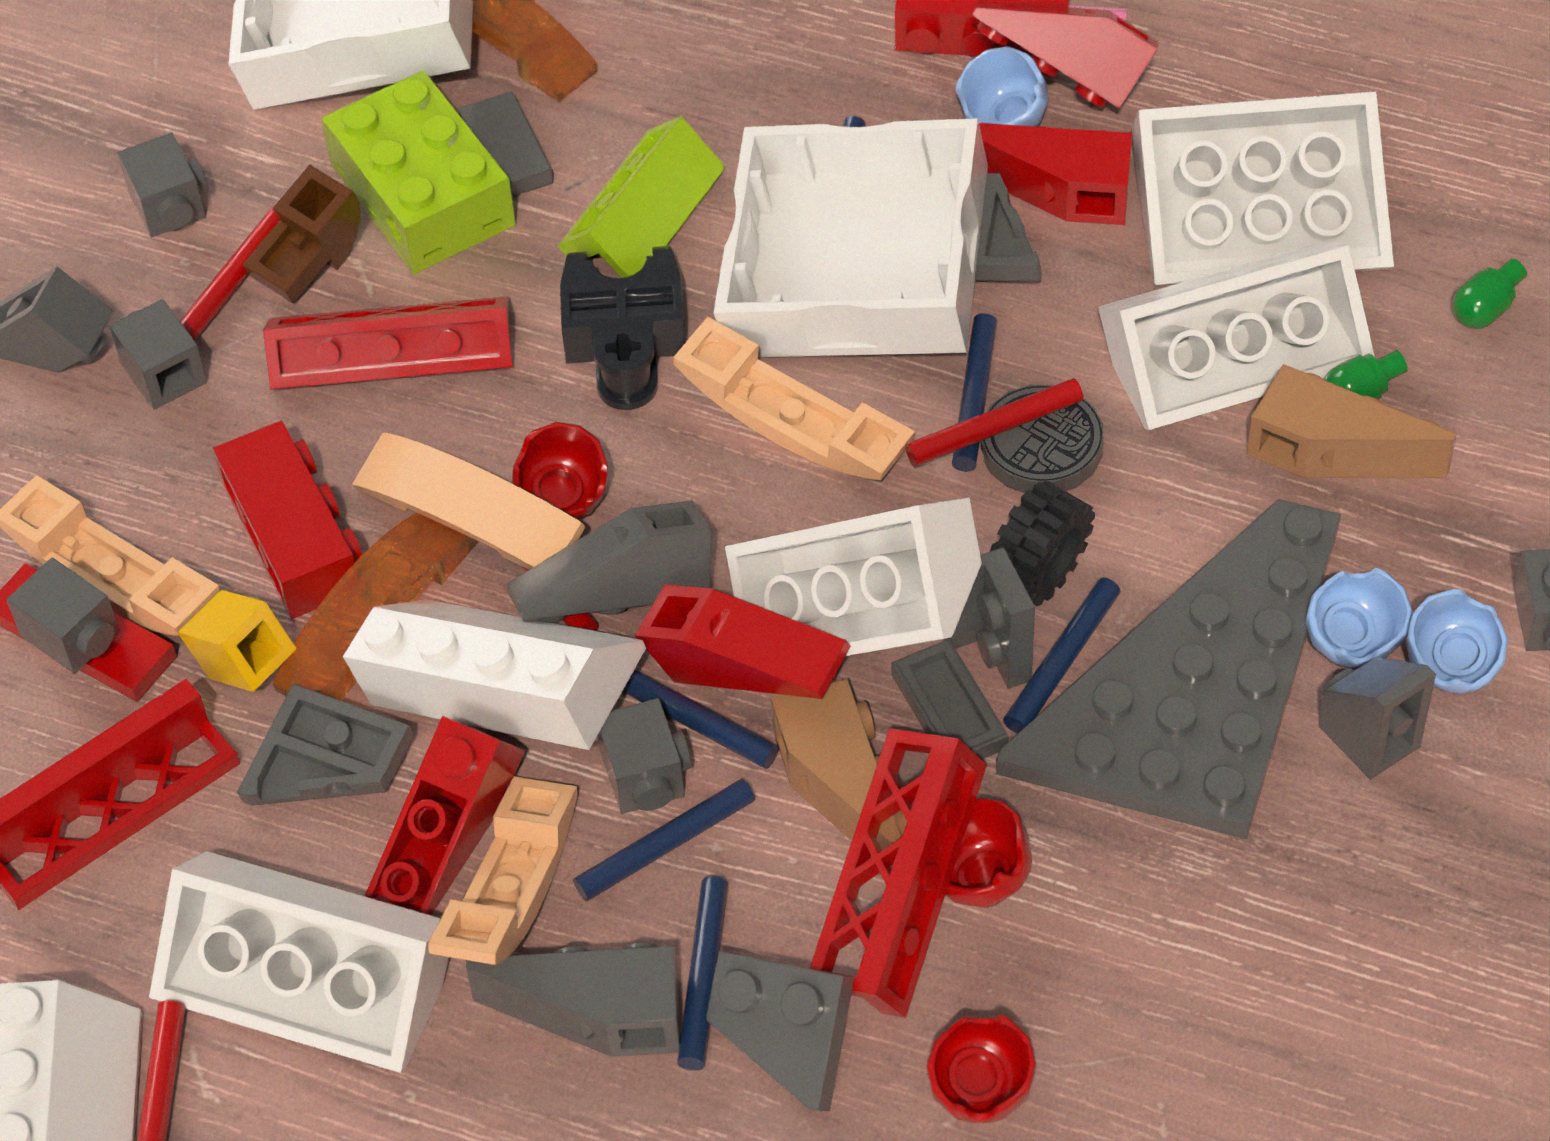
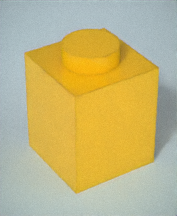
[177,590,297,692]

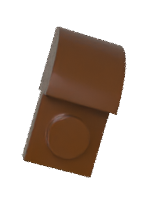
[243,164,361,303]

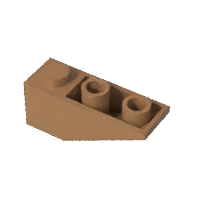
[1247,364,1457,478]
[771,679,907,869]

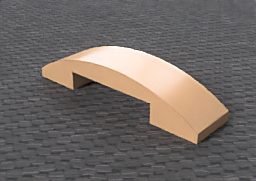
[673,317,915,481]
[352,432,586,570]
[0,475,220,636]
[428,776,577,965]

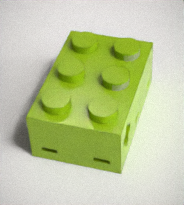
[321,70,516,275]

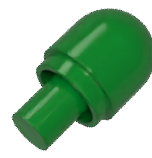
[1452,258,1527,329]
[1324,350,1408,400]

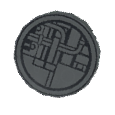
[981,385,1103,493]

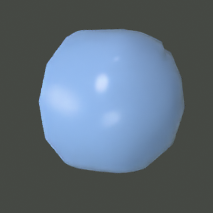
[956,46,1049,126]
[1305,568,1413,668]
[1406,589,1509,695]

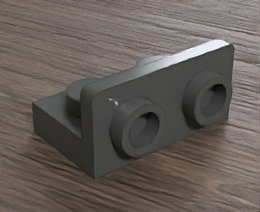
[943,547,1035,689]

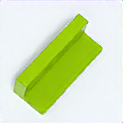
[557,116,724,278]

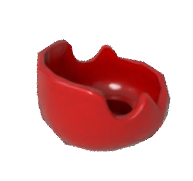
[512,422,608,520]
[946,798,1032,908]
[926,1014,1036,1123]

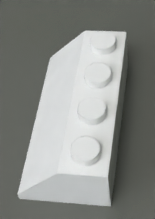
[1098,242,1375,430]
[725,498,982,656]
[343,599,646,750]
[149,851,448,1073]
[0,980,143,1141]

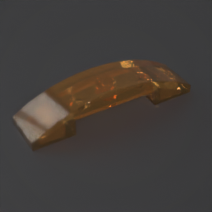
[472,0,598,103]
[273,513,479,701]

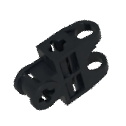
[560,246,686,410]

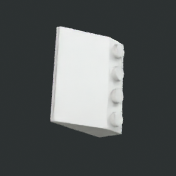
[1132,92,1394,288]

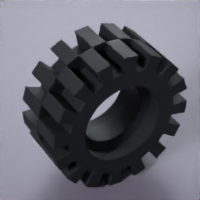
[990,481,1095,606]

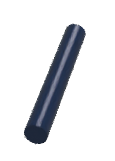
[952,313,997,472]
[1003,577,1121,734]
[622,670,779,769]
[573,779,755,902]
[677,877,728,1071]

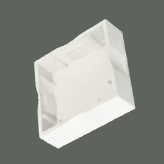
[229,0,473,110]
[713,118,988,357]

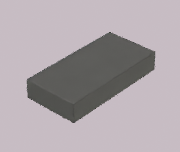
[458,91,553,196]
[891,639,1009,760]

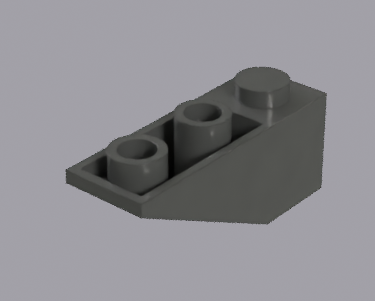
[507,500,711,622]
[466,943,680,1057]

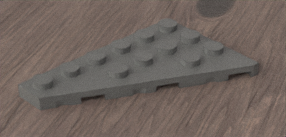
[996,499,1341,839]

